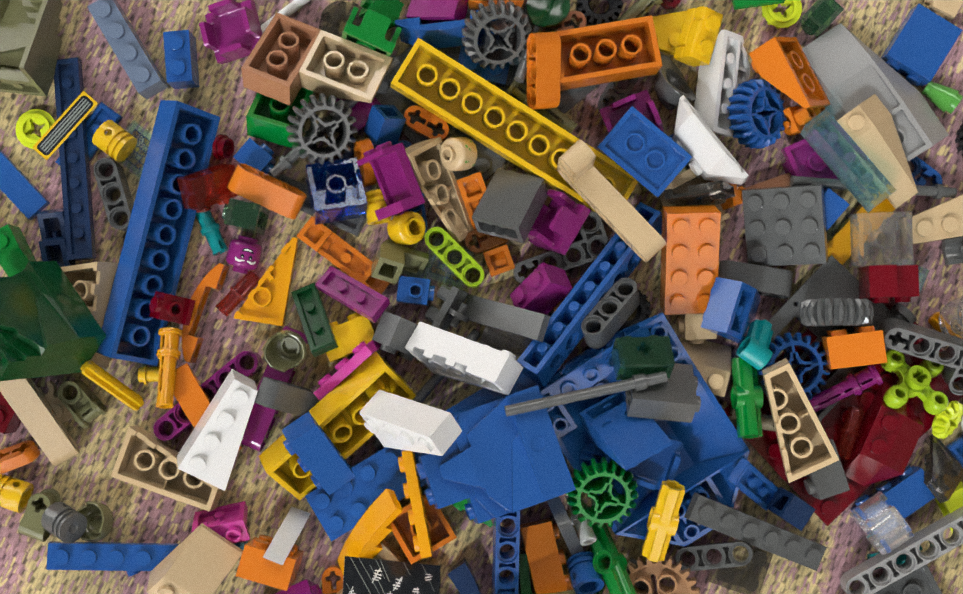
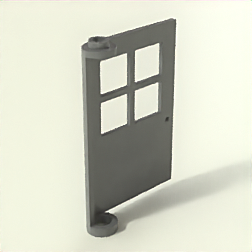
[731,255,917,421]

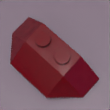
[843,380,924,486]

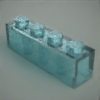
[800,109,896,213]

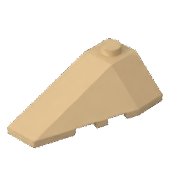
[831,94,918,209]
[405,137,473,242]

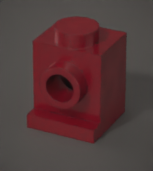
[149,291,196,326]

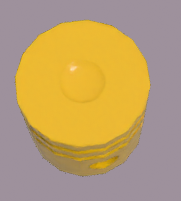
[92,120,137,163]
[363,189,391,225]
[0,474,34,513]

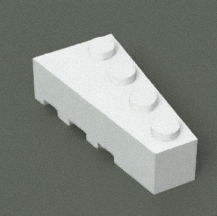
[405,321,523,395]
[177,369,258,491]
[359,390,462,456]

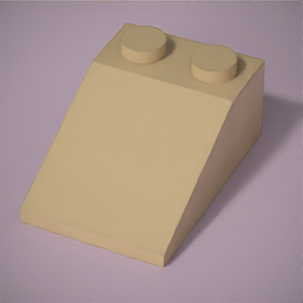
[299,30,393,103]
[146,523,243,594]

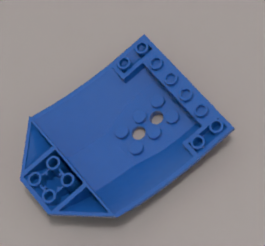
[539,313,750,547]

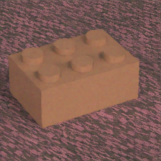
[241,12,321,106]

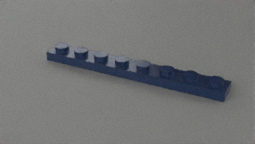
[54,57,96,261]

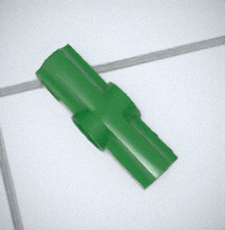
[730,357,763,439]
[589,523,637,594]

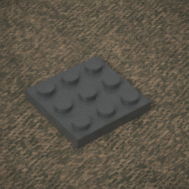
[742,184,828,266]

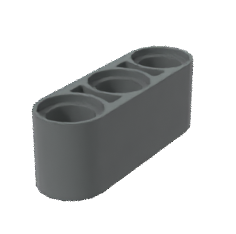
[94,158,134,232]
[718,260,793,299]
[581,278,640,349]
[255,376,320,416]
[675,540,754,571]

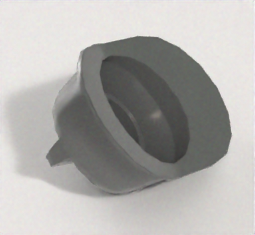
[654,54,696,110]

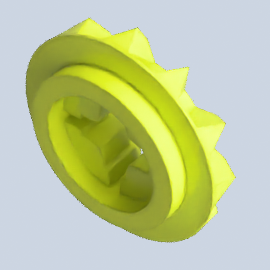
[761,0,802,29]
[15,109,56,149]
[932,400,963,439]

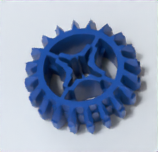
[727,78,787,149]
[757,332,830,400]

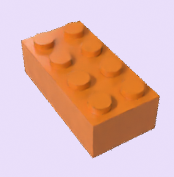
[556,15,662,91]
[660,205,721,315]

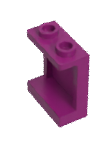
[357,141,425,221]

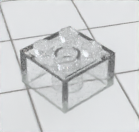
[850,211,913,266]

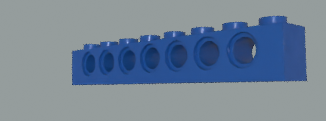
[517,202,662,387]

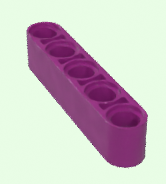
[241,326,308,452]
[153,351,263,441]

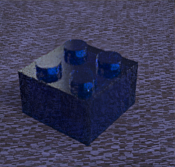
[305,157,368,225]

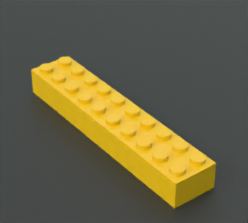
[390,38,638,219]

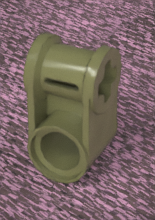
[57,380,108,429]
[18,488,61,542]

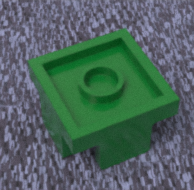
[341,6,402,57]

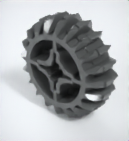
[461,0,532,71]
[286,93,358,165]
[800,298,874,327]

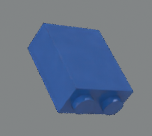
[881,3,963,87]

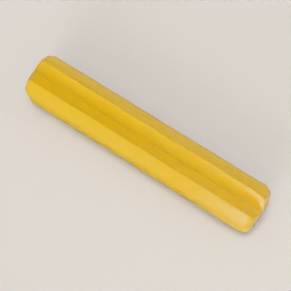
[80,360,144,411]

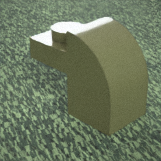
[371,239,429,284]

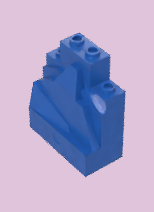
[416,385,576,524]

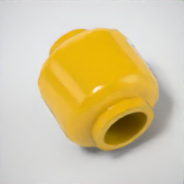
[387,211,426,245]

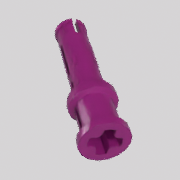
[809,364,883,413]

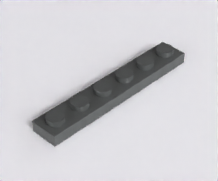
[684,492,827,571]

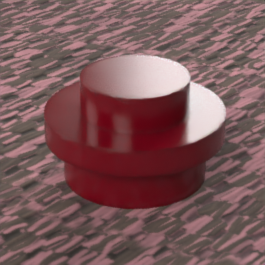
[212,134,235,160]

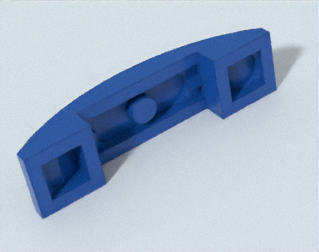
[395,10,499,48]

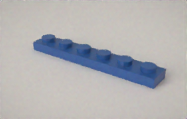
[46,541,179,571]

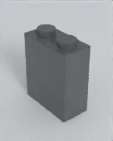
[472,168,548,243]
[624,358,701,423]

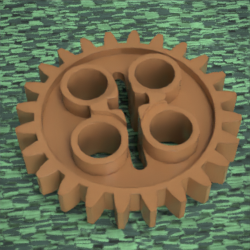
[626,556,700,594]

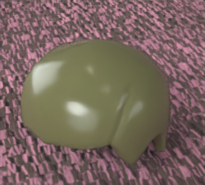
[263,330,307,372]
[77,501,114,542]

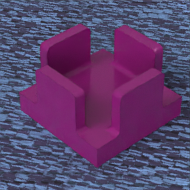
[199,0,263,64]
[599,89,664,134]
[781,127,852,179]
[527,189,591,255]

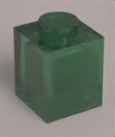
[799,0,844,38]

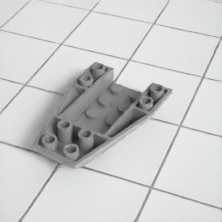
[802,23,949,192]

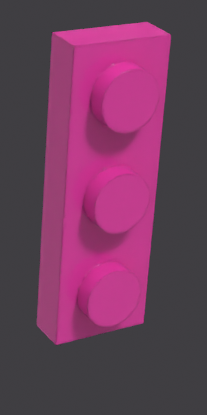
[313,340,381,400]

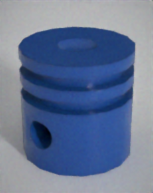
[566,551,604,594]

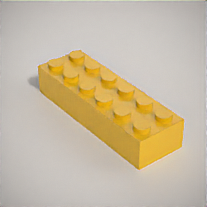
[259,351,416,501]

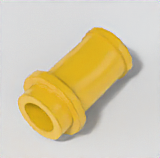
[138,364,159,385]

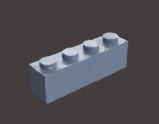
[87,0,168,100]

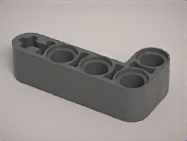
[513,211,609,284]
[878,318,963,395]

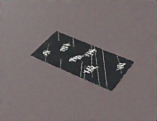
[342,556,440,594]

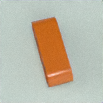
[526,31,561,110]
[227,163,307,219]

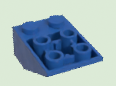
[701,277,761,344]
[579,391,672,471]

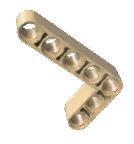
[557,139,666,263]
[0,378,80,467]

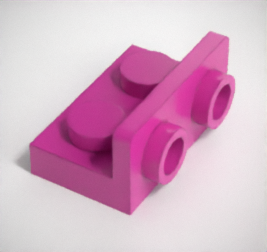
[191,501,250,544]

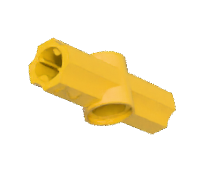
[642,479,685,562]

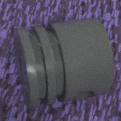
[41,502,87,543]

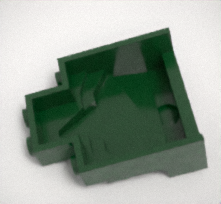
[0,261,106,381]

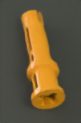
[156,327,182,409]

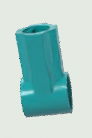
[736,319,773,370]

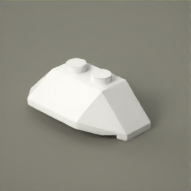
[694,29,750,137]
[673,95,749,185]

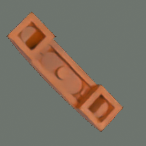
[456,172,515,277]
[296,216,390,294]
[182,263,229,363]
[174,362,242,451]

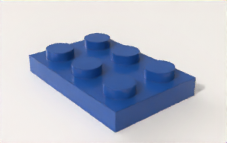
[598,106,692,198]

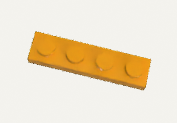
[398,450,433,559]

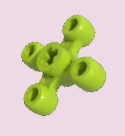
[880,349,949,415]

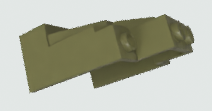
[0,0,63,96]

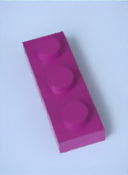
[315,266,390,323]

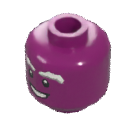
[226,235,263,274]

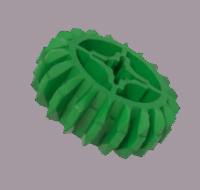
[566,457,639,529]

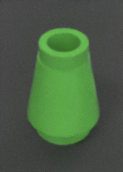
[921,81,963,114]

